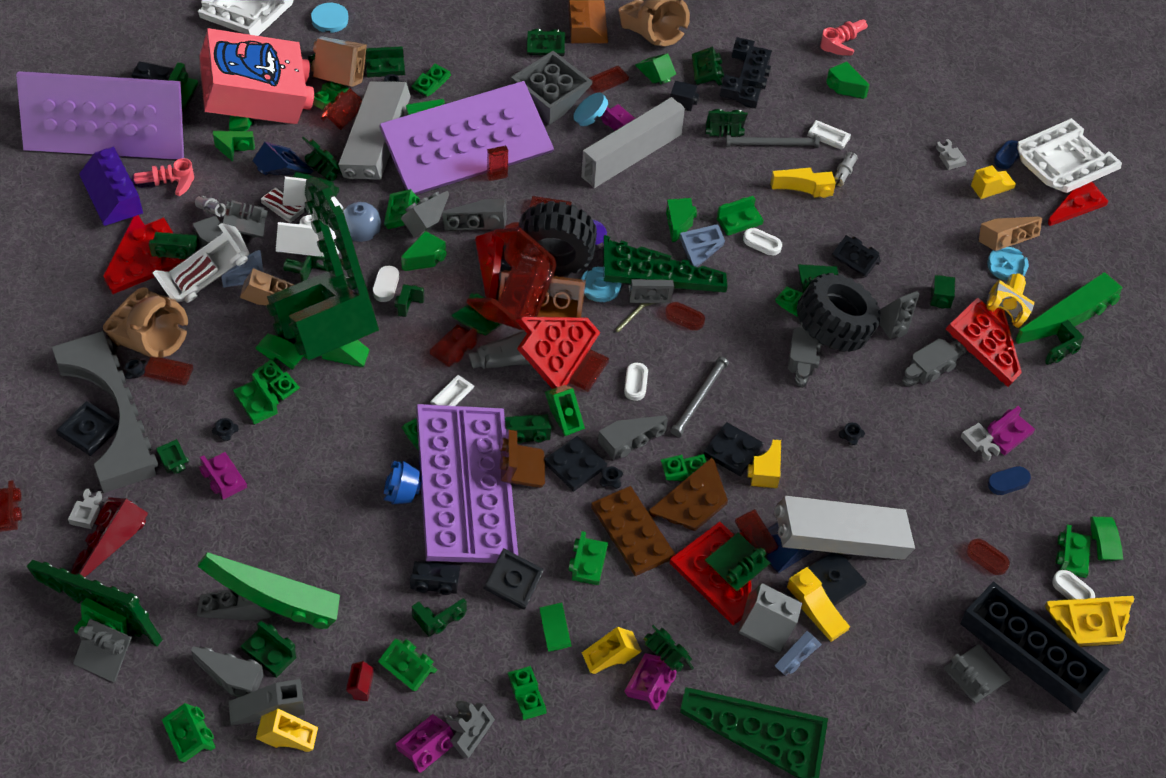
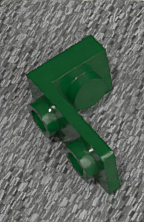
[1045,320,1084,365]
[412,598,467,637]

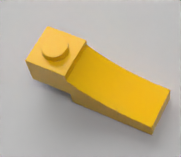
[770,168,836,198]
[787,567,850,642]

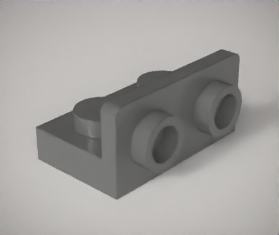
[628,279,674,303]

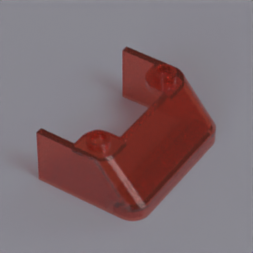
[466,227,556,330]

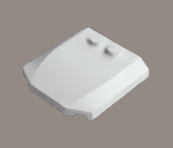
[198,0,293,36]
[1017,118,1122,193]

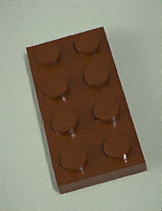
[591,486,676,576]

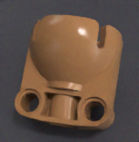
[619,0,690,47]
[103,287,188,358]

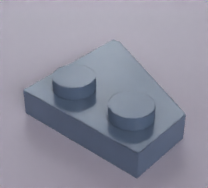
[679,224,725,267]
[221,250,264,288]
[775,631,822,675]

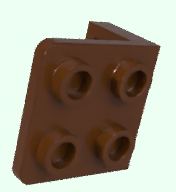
[499,430,545,488]

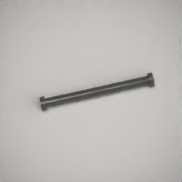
[726,135,819,148]
[670,356,729,437]

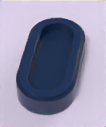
[994,140,1020,169]
[988,466,1031,495]

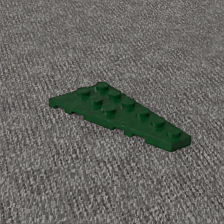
[603,235,728,293]
[26,559,163,647]
[680,687,828,778]

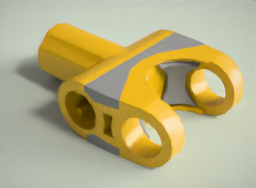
[987,273,1034,328]

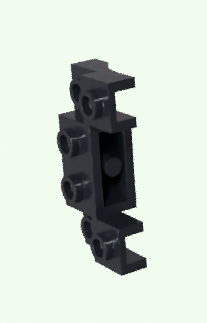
[720,37,772,109]

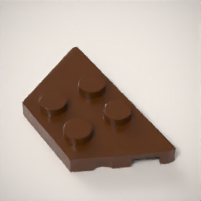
[649,458,728,531]

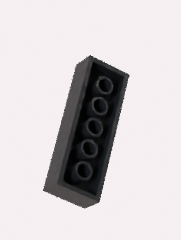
[960,581,1110,713]

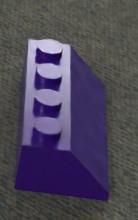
[79,147,143,226]

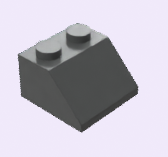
[738,583,802,652]

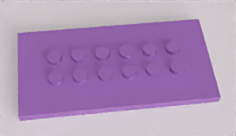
[16,71,184,159]
[379,81,554,195]
[416,404,518,563]

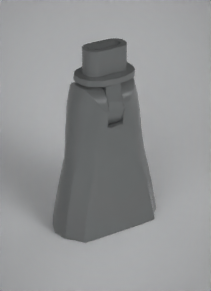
[468,330,531,369]

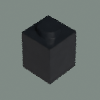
[670,80,699,111]

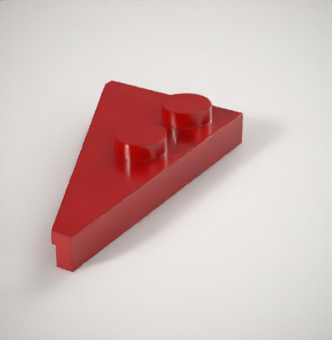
[1048,182,1108,226]
[475,229,505,300]

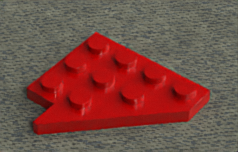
[103,215,186,294]
[946,298,1022,387]
[516,317,600,389]
[670,522,752,626]

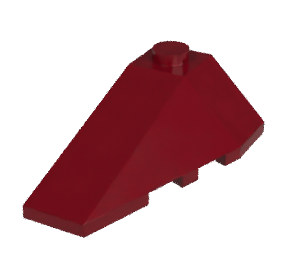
[70,497,148,577]

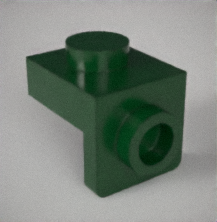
[395,284,424,317]
[156,439,189,474]

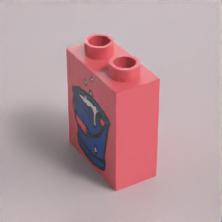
[199,28,314,124]

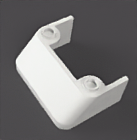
[276,176,344,256]
[153,223,250,303]

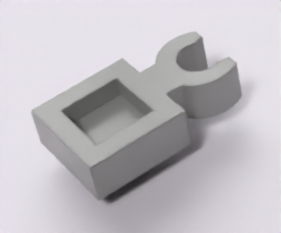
[936,139,967,170]
[961,423,1000,461]
[68,489,102,529]

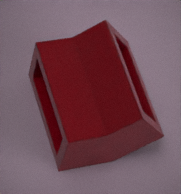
[346,661,374,701]

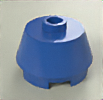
[383,461,421,505]

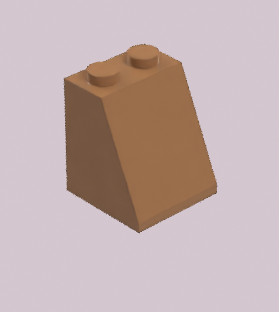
[311,37,367,87]

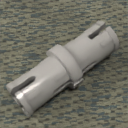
[834,152,858,187]
[195,196,227,217]

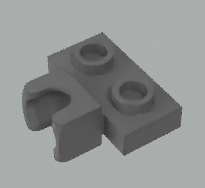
[446,701,495,758]

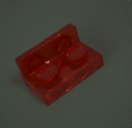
[321,88,363,130]
[430,324,477,367]
[0,480,22,532]

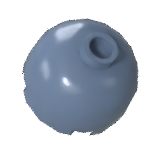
[343,202,381,242]

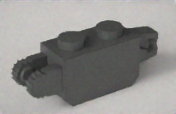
[788,323,821,387]
[902,339,966,387]

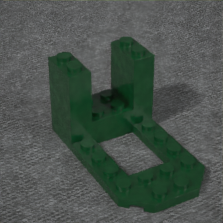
[267,177,379,361]

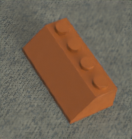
[568,0,608,43]
[498,270,586,318]

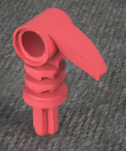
[820,19,868,56]
[133,158,194,196]

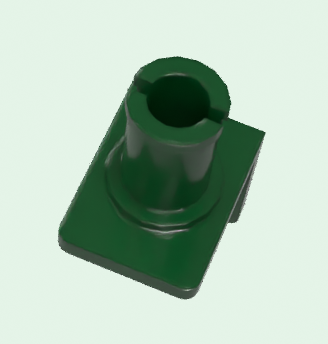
[283,255,326,282]

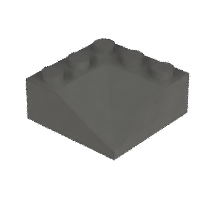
[511,51,592,125]

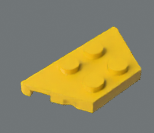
[1045,596,1134,647]

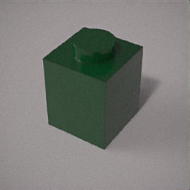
[930,275,955,309]

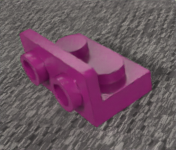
[601,104,635,131]
[987,406,1035,456]
[199,452,247,500]
[624,653,677,710]
[395,714,454,773]

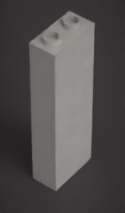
[338,82,411,179]
[581,97,685,188]
[774,496,915,560]

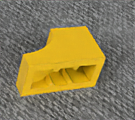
[971,165,1016,199]
[747,439,781,488]
[582,627,642,674]
[256,709,318,752]

